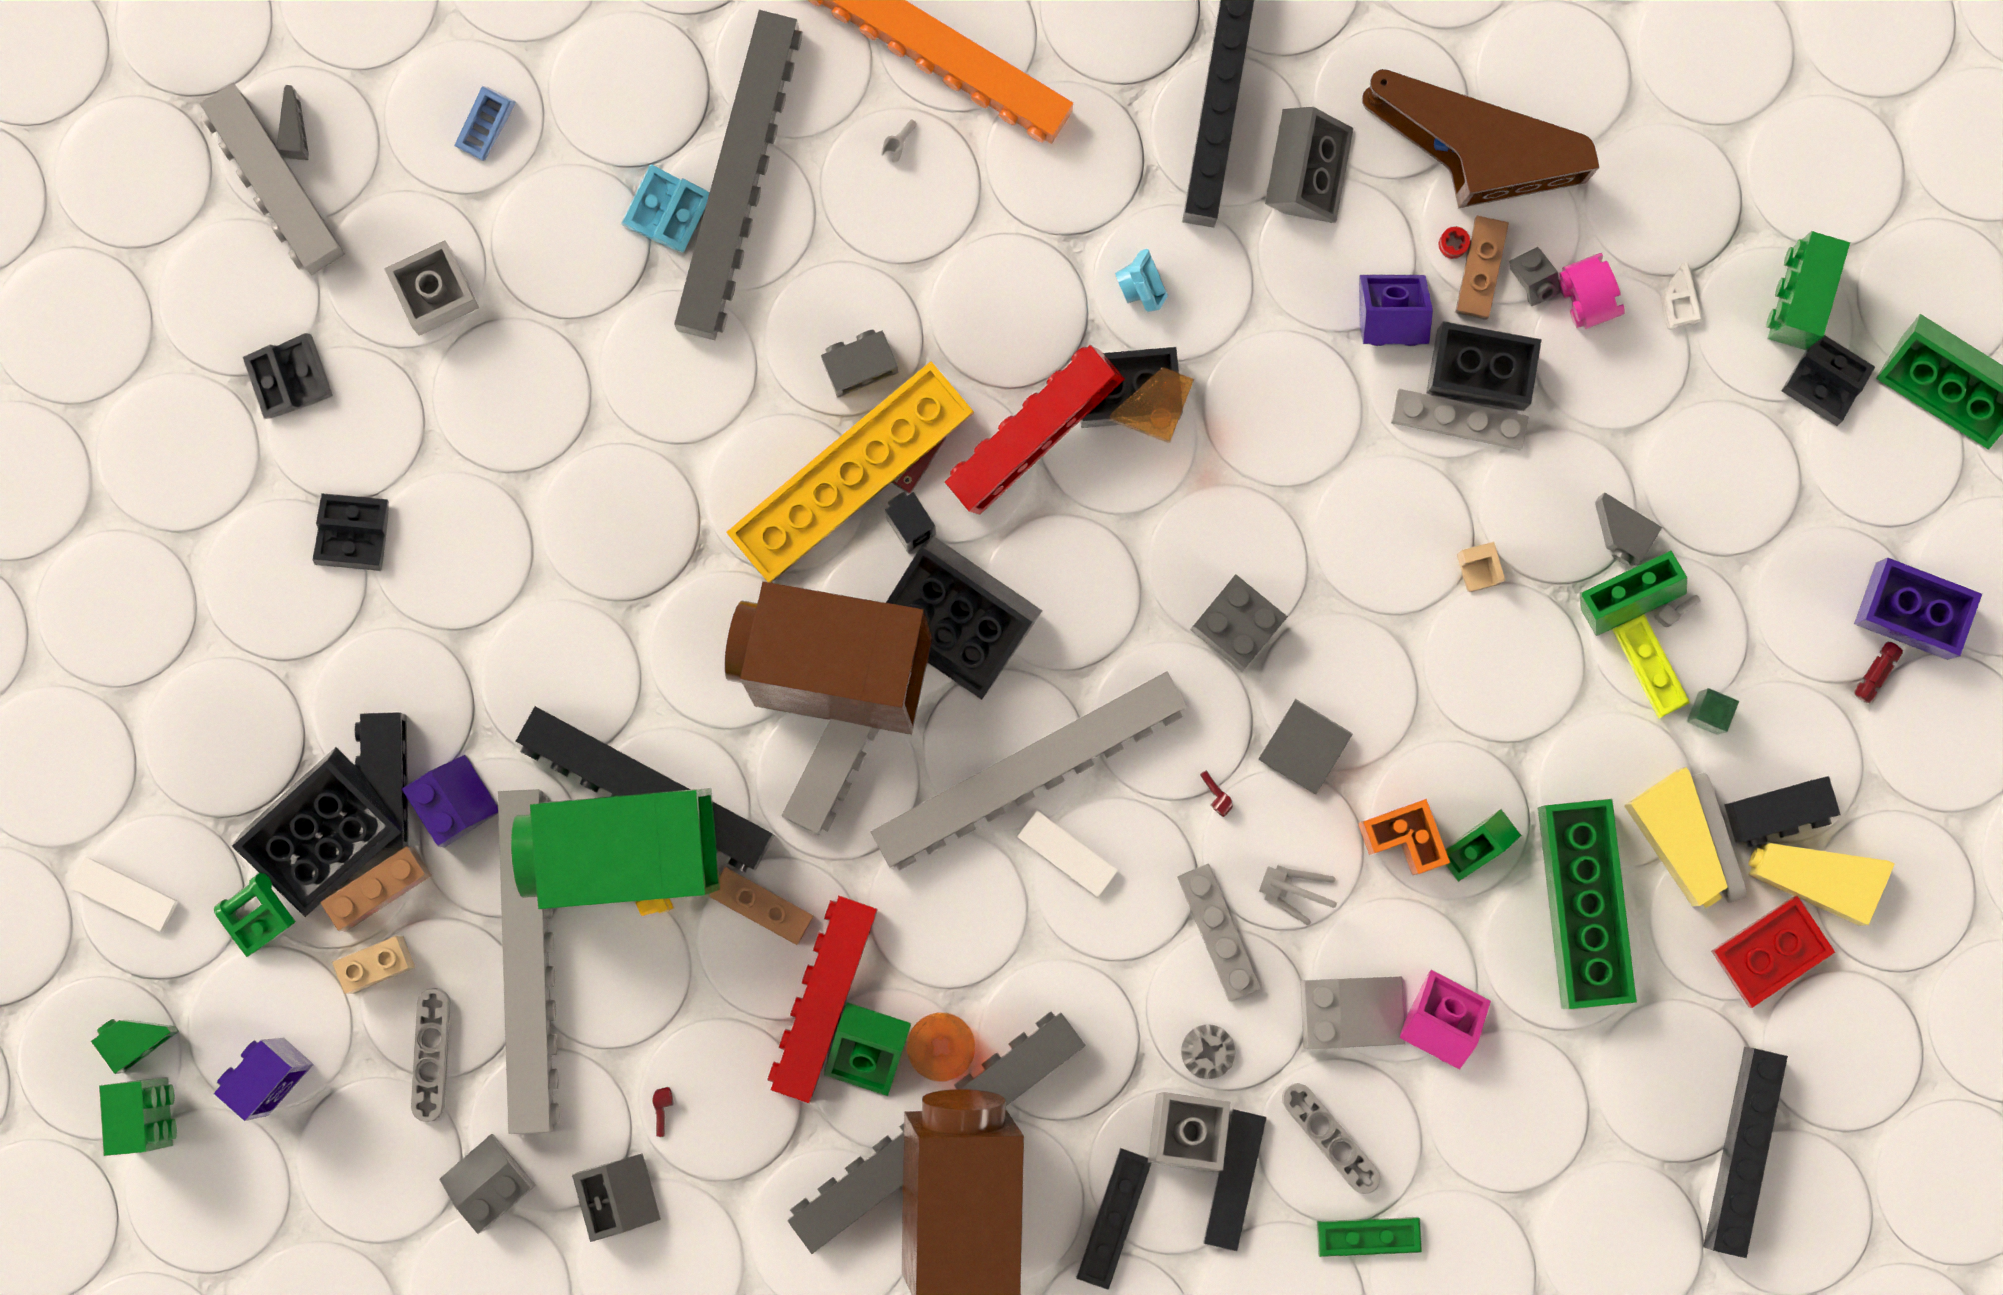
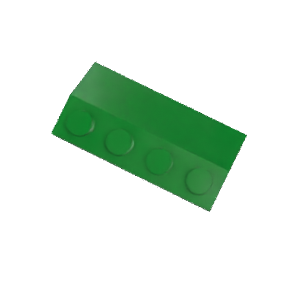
[1876,314,2003,450]

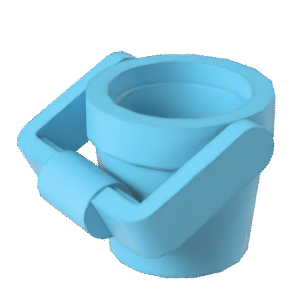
[1115,249,1168,312]

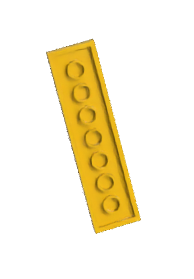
[726,361,974,583]

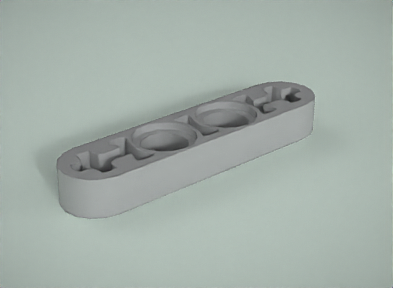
[1691,773,1747,903]
[411,988,450,1122]
[1282,1083,1380,1194]

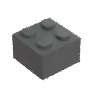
[1190,574,1288,672]

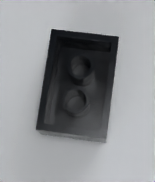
[1426,321,1542,411]
[1080,347,1183,428]

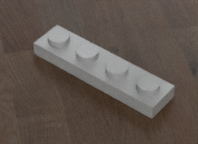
[1391,389,1529,450]
[1177,863,1261,1002]

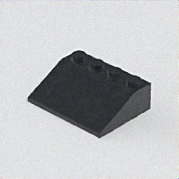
[886,535,1043,700]
[232,747,402,917]

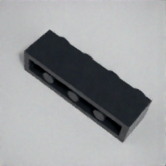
[355,712,409,850]

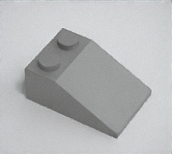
[1300,976,1405,1049]

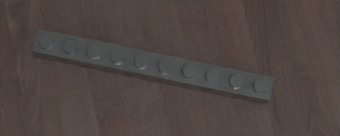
[674,10,803,341]
[787,1011,1086,1254]

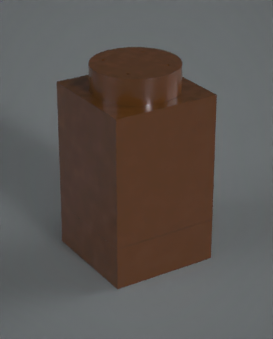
[725,581,932,735]
[901,1089,1024,1295]

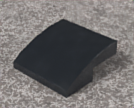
[243,333,333,419]
[1781,335,1875,426]
[312,493,389,571]

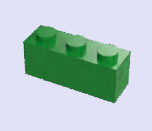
[1580,550,1688,636]

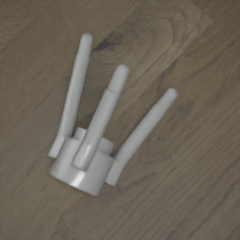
[1259,865,1337,925]

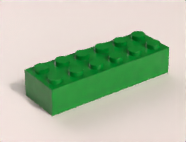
[1538,799,1637,1009]

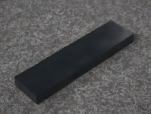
[1203,1109,1267,1251]
[1076,1148,1152,1290]

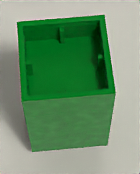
[511,788,720,909]

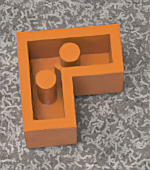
[1358,799,1450,875]

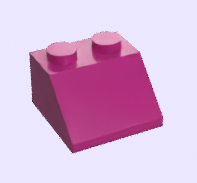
[1399,970,1491,1070]

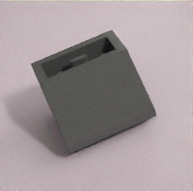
[572,1153,661,1242]

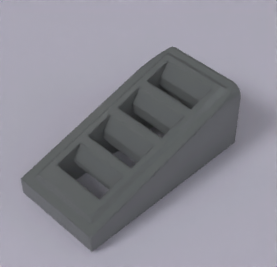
[276,85,309,160]

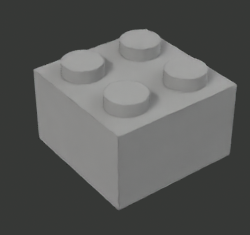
[384,240,479,336]
[1148,1092,1231,1172]

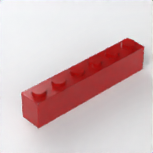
[945,345,1125,515]
[767,896,878,1103]

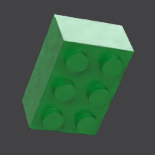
[1766,231,1850,350]
[99,1078,177,1156]

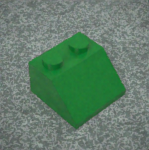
[824,1002,912,1096]

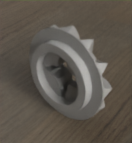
[1181,1025,1236,1079]

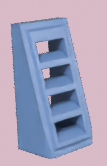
[454,86,516,161]

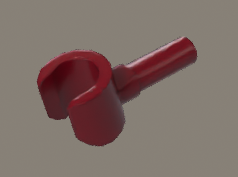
[1200,770,1233,817]
[652,1087,674,1137]

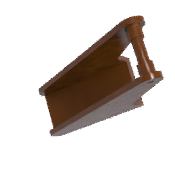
[1362,69,1600,209]

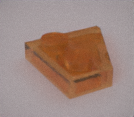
[1109,367,1194,443]

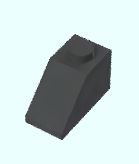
[1595,493,1662,566]

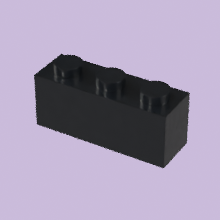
[1724,776,1841,847]

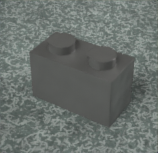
[821,329,898,398]

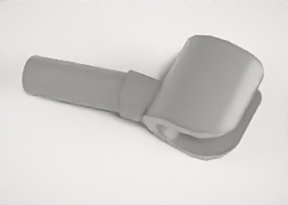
[881,119,917,162]
[1654,595,1701,627]

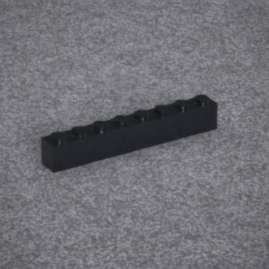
[1182,0,1254,228]
[515,706,775,873]

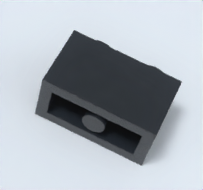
[885,492,936,552]

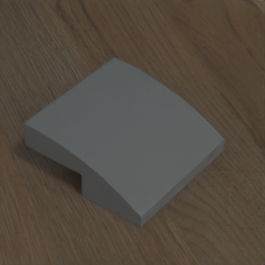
[1258,698,1353,795]

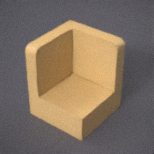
[1457,542,1505,592]

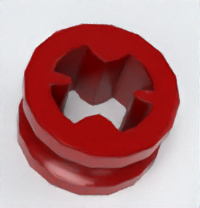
[1438,226,1470,259]

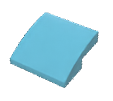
[621,164,709,253]

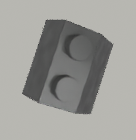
[439,1134,536,1234]

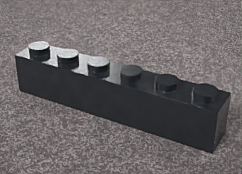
[1703,1047,1788,1259]

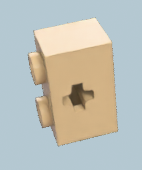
[332,936,415,994]

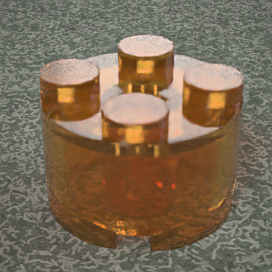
[907,1012,975,1082]

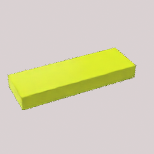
[1612,614,1690,719]

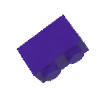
[1359,275,1433,346]
[402,755,498,848]

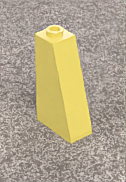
[1624,767,1728,908]
[1748,843,1895,926]

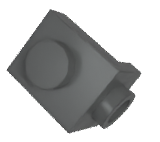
[1509,247,1560,306]

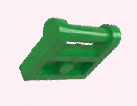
[214,873,296,957]

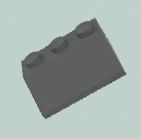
[1265,107,1353,223]

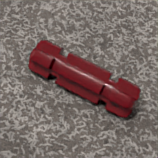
[1854,641,1903,703]

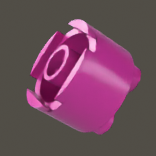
[1559,253,1625,329]

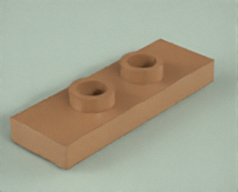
[1455,215,1509,320]
[709,867,814,945]

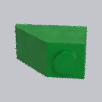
[1445,809,1522,882]
[91,1019,179,1074]

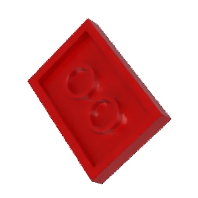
[1711,896,1835,1008]

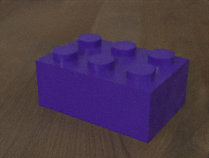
[1854,558,1982,660]
[213,1037,314,1121]

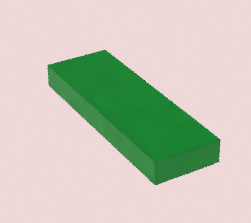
[1317,1217,1422,1257]

